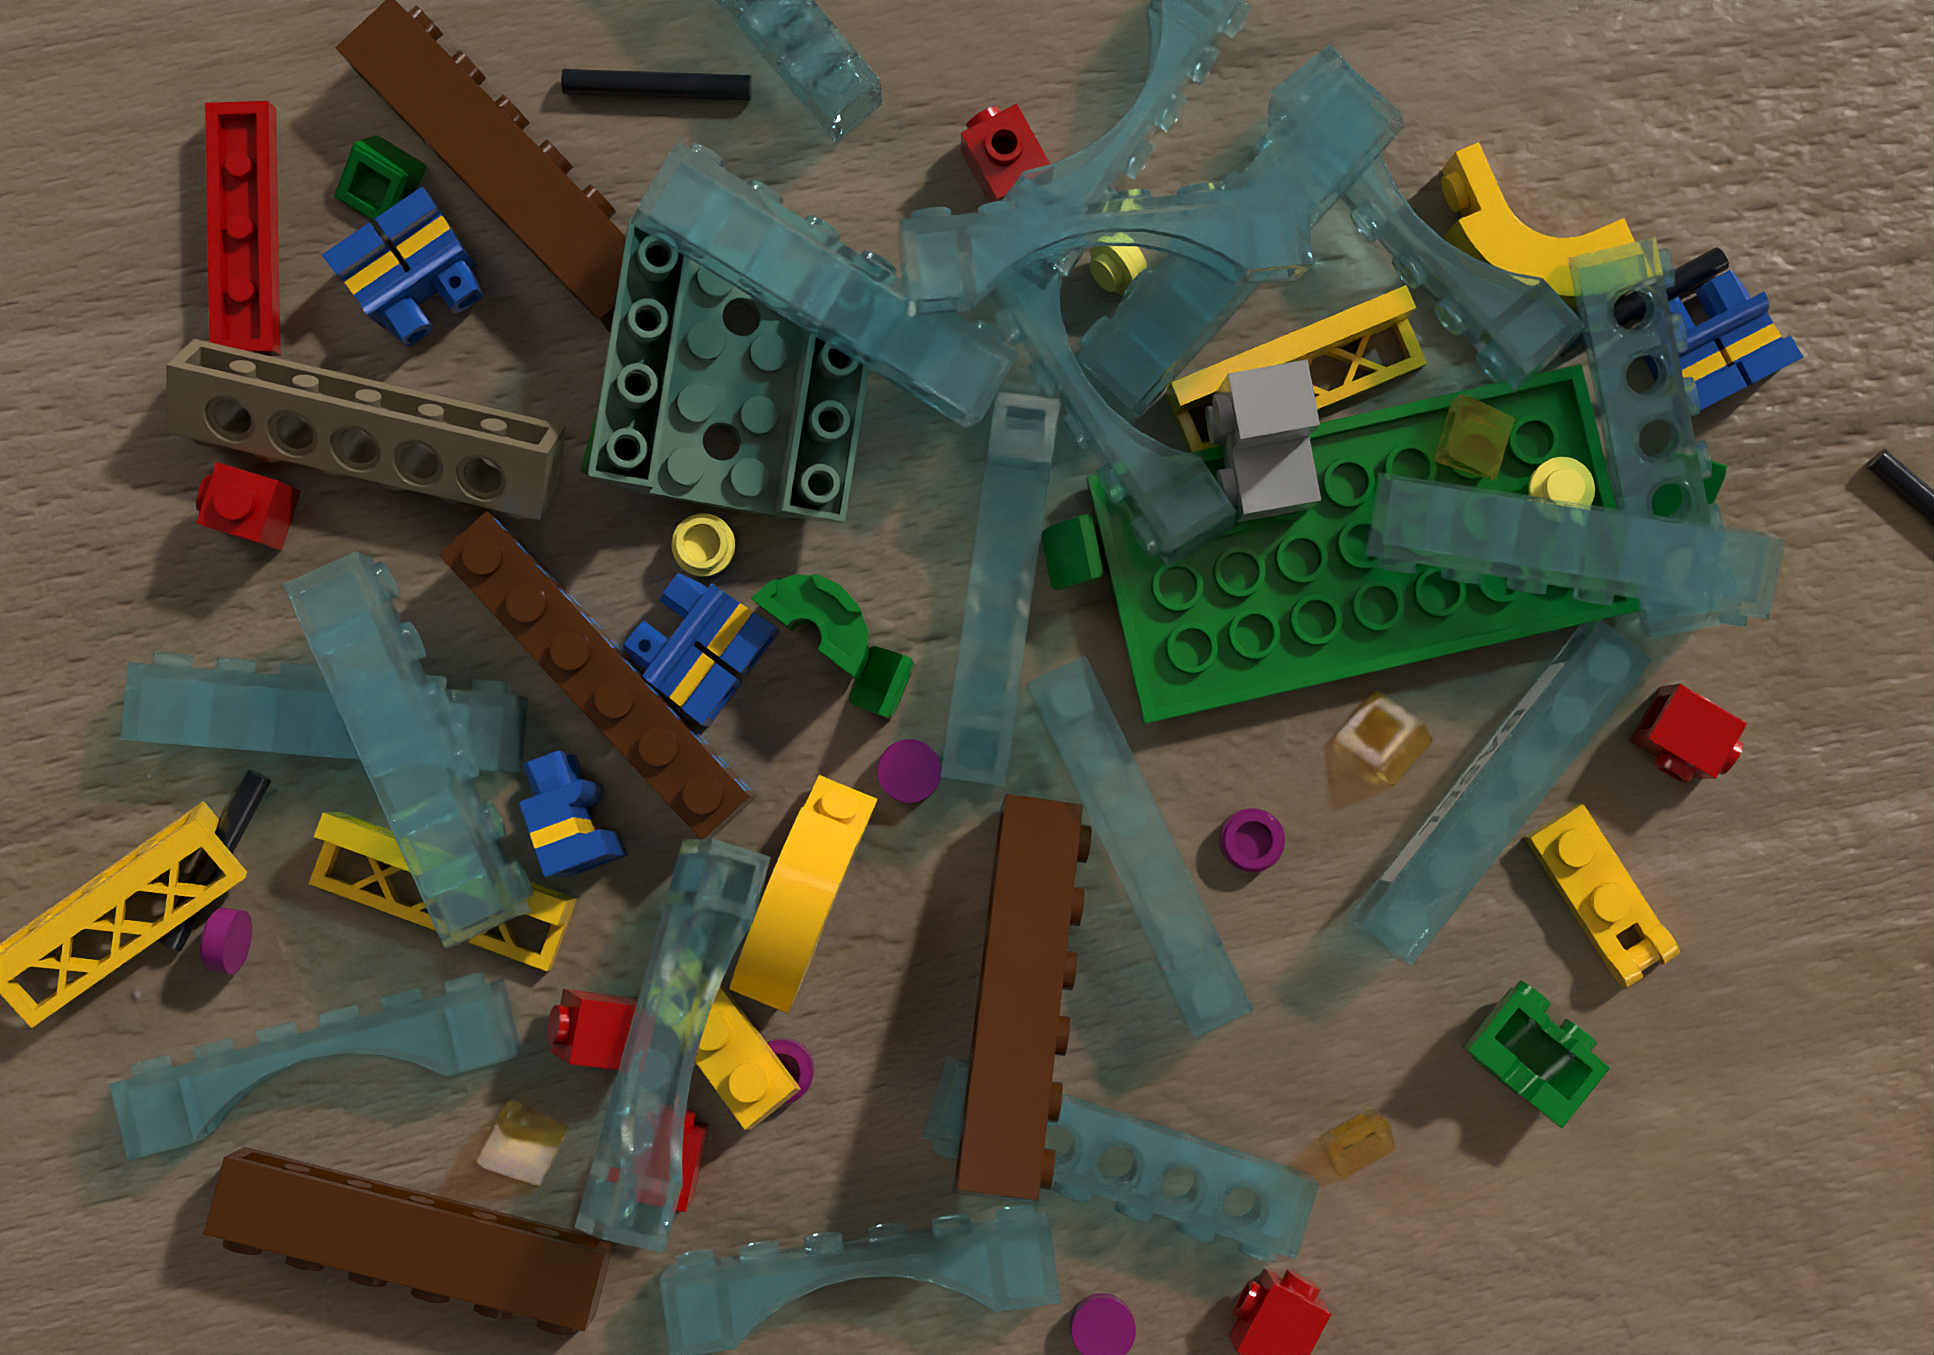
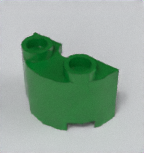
[751,574,871,681]
[1463,980,1610,1128]

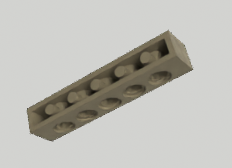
[166,339,566,521]

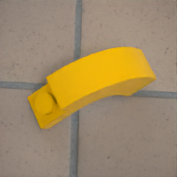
[1441,142,1650,310]
[729,775,878,1013]

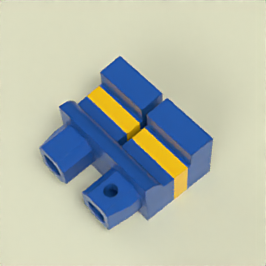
[322,186,483,347]
[1642,269,1803,423]
[623,573,781,727]
[519,750,628,877]

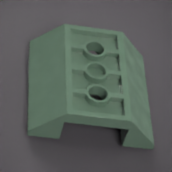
[587,218,884,523]

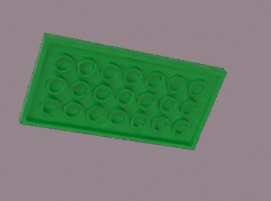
[1086,364,1642,724]

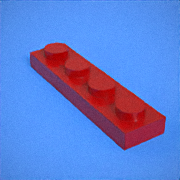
[205,101,281,356]

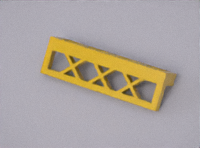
[1165,285,1427,453]
[0,801,247,1028]
[308,812,577,972]

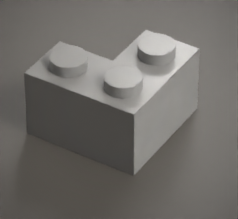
[1205,359,1321,522]

